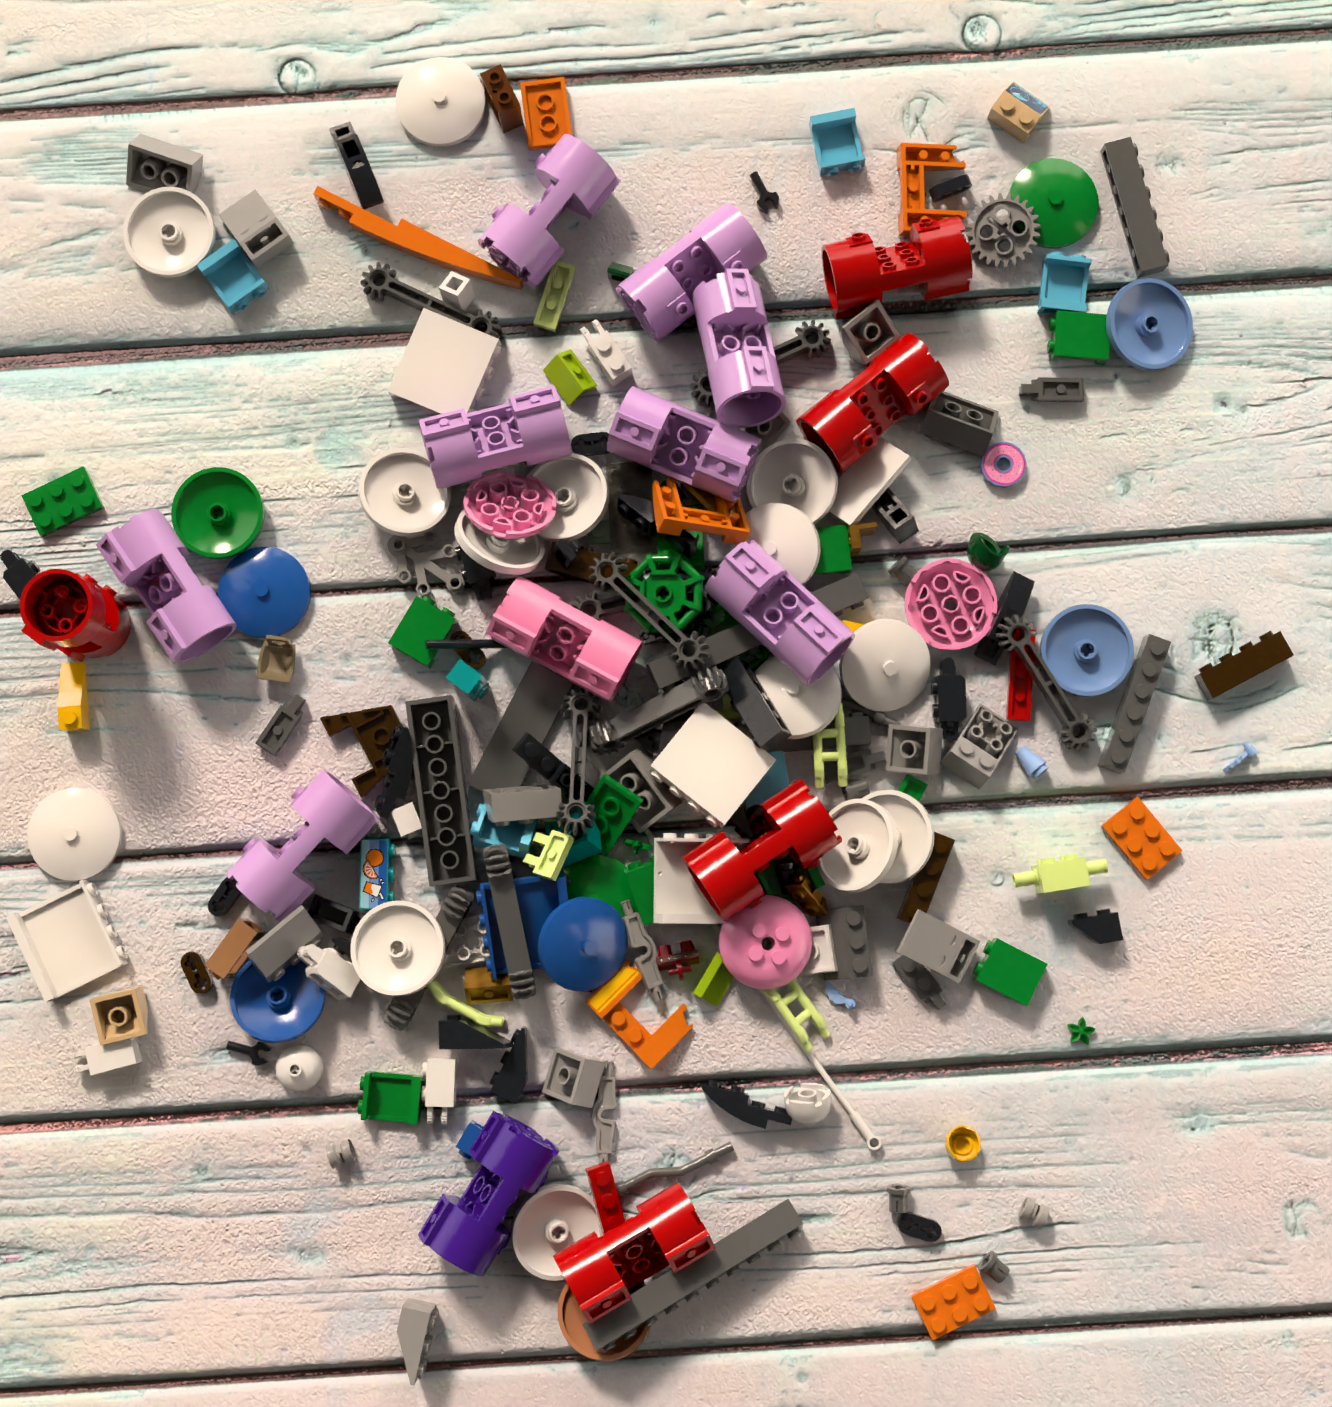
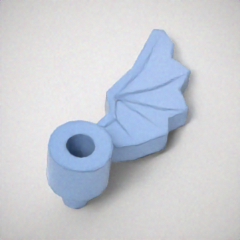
[1223,742,1258,773]
[825,981,856,1009]

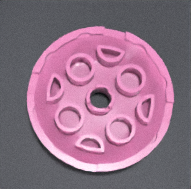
[463,471,556,539]
[904,558,997,650]
[719,895,812,990]

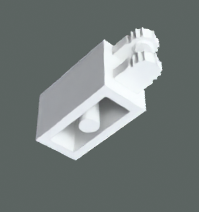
[70,1037,142,1075]
[421,1057,458,1125]

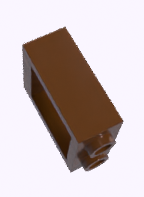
[480,64,524,134]

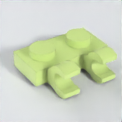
[523,830,574,881]

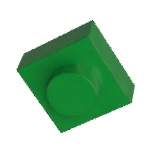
[898,774,928,801]

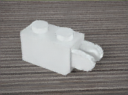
[580,319,632,386]
[297,944,360,1000]

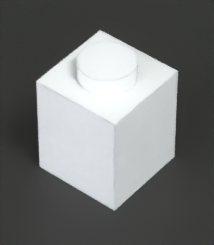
[439,271,475,311]
[391,802,422,840]

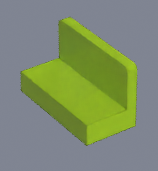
[543,349,597,405]
[693,952,734,1006]

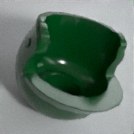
[967,533,1010,571]

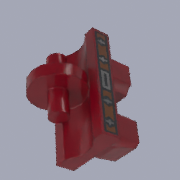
[656,940,700,981]

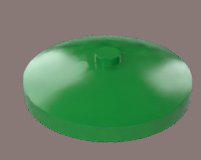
[1009,158,1099,249]
[171,467,265,559]
[560,854,639,918]

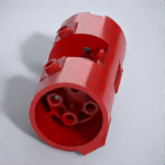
[821,216,973,319]
[795,333,949,473]
[20,569,131,662]
[681,779,842,921]
[553,1183,716,1324]

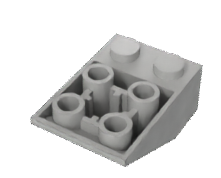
[219,189,294,269]
[940,703,1018,789]
[897,909,980,984]
[397,1298,438,1386]

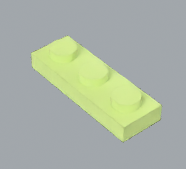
[533,261,576,332]

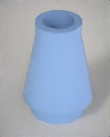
[1015,745,1049,780]

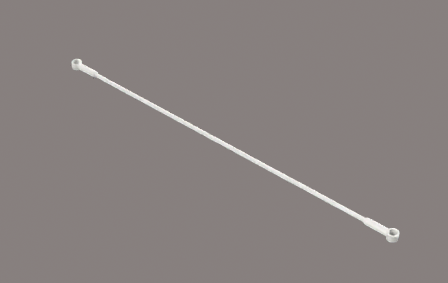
[577,738,881,1150]

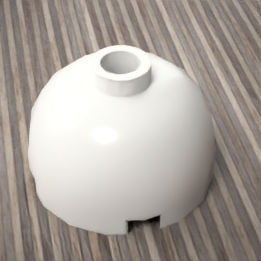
[275,1044,324,1092]
[784,1083,831,1126]

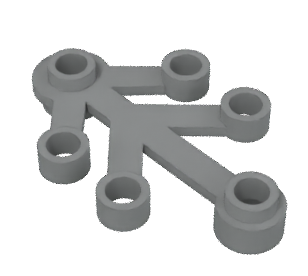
[387,532,465,597]

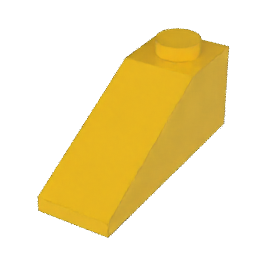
[58,662,90,733]

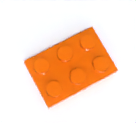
[520,77,572,150]
[1101,796,1183,880]
[910,1264,996,1340]

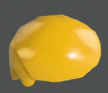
[945,1125,981,1162]

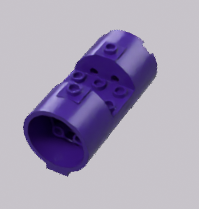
[418,1111,560,1277]

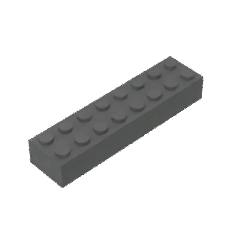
[405,695,478,887]

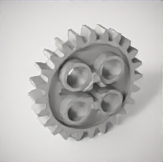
[966,193,1041,268]

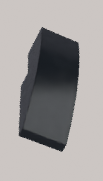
[307,894,366,935]

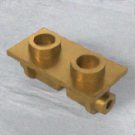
[784,873,828,916]

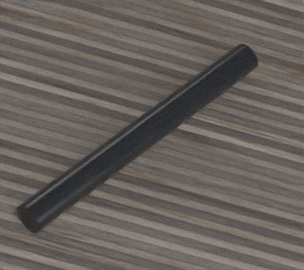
[425,639,507,649]

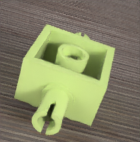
[1012,854,1108,893]

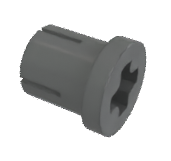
[888,555,917,586]
[841,778,870,801]
[887,1184,910,1213]
[978,1251,1010,1283]

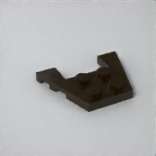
[320,705,401,798]

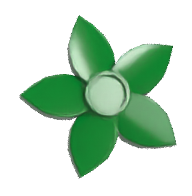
[623,839,651,854]
[1067,1016,1096,1045]

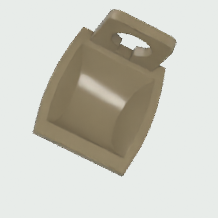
[257,635,296,683]

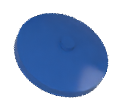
[218,547,311,638]
[538,897,627,991]
[230,961,326,1043]

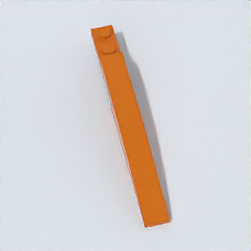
[313,186,523,290]

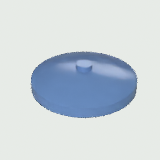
[1106,278,1193,371]
[1040,604,1134,697]

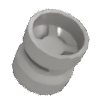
[326,1139,356,1169]
[1018,1197,1050,1229]

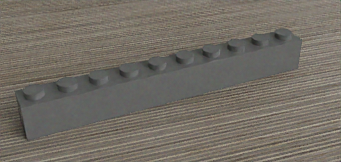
[646,572,869,692]
[582,1199,803,1353]

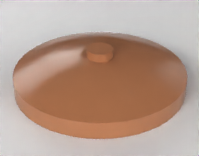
[558,1281,651,1361]

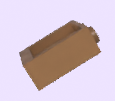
[205,918,266,980]

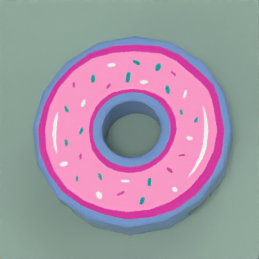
[980,442,1027,488]

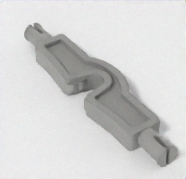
[620,899,664,1002]
[592,1060,616,1164]

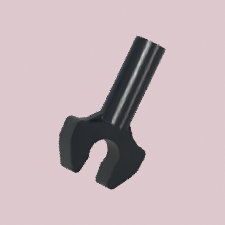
[750,171,779,214]
[226,1041,272,1066]

